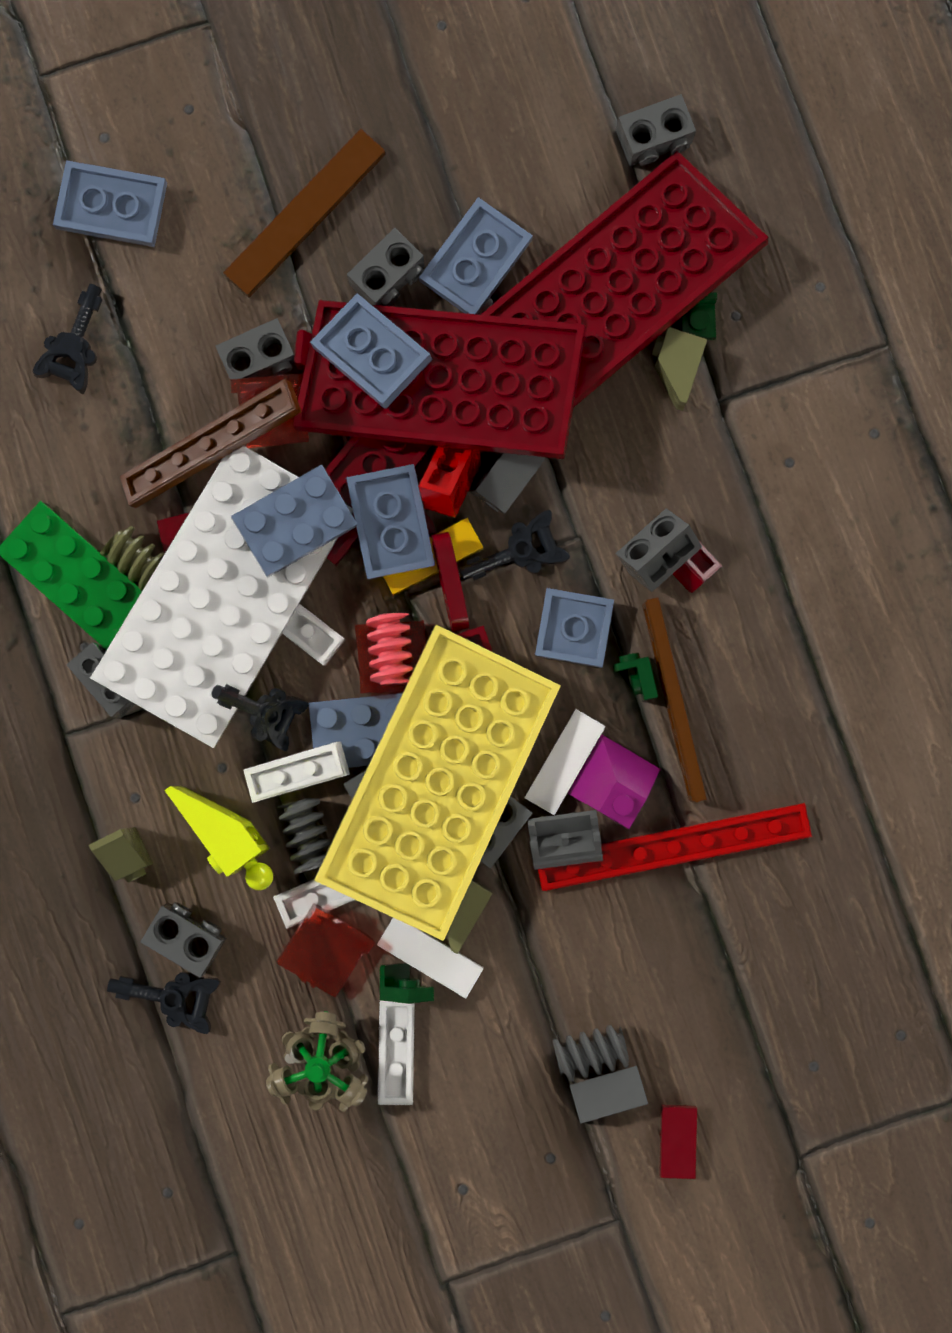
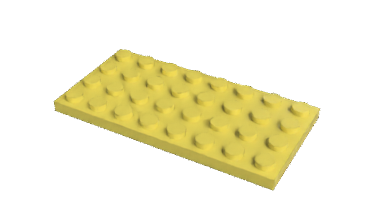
[314,625,561,941]

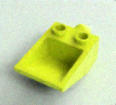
[164,786,273,891]

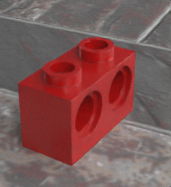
[418,446,482,518]

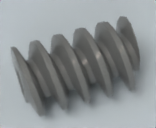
[277,798,331,874]
[553,1025,629,1081]

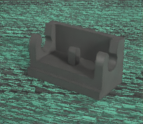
[470,452,545,514]
[527,810,603,870]
[570,1066,648,1124]

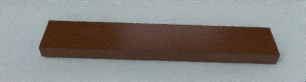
[223,128,386,298]
[120,379,302,508]
[642,597,707,802]

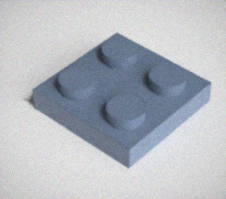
[535,588,614,668]

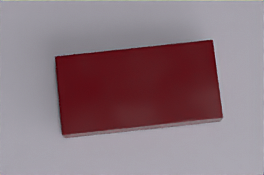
[659,1105,697,1179]

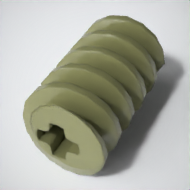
[100,526,165,591]

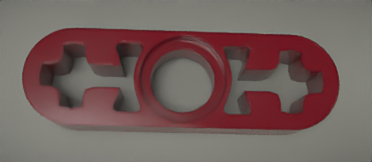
[431,532,469,632]

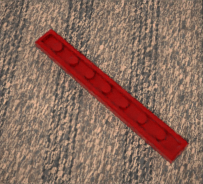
[538,803,812,891]

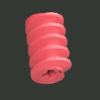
[366,613,413,685]

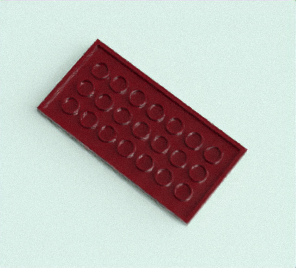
[481,151,769,408]
[293,300,586,459]

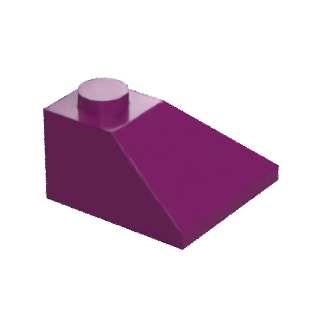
[567,734,660,829]

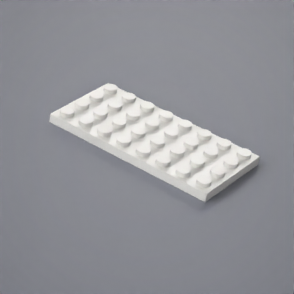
[90,446,353,748]

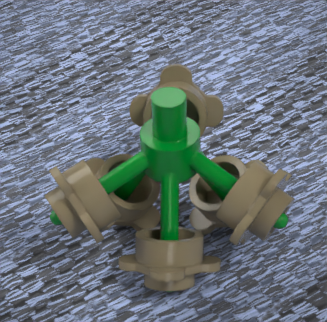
[266,1011,368,1112]

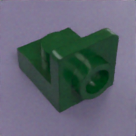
[680,292,717,341]
[613,652,658,701]
[380,963,434,1004]

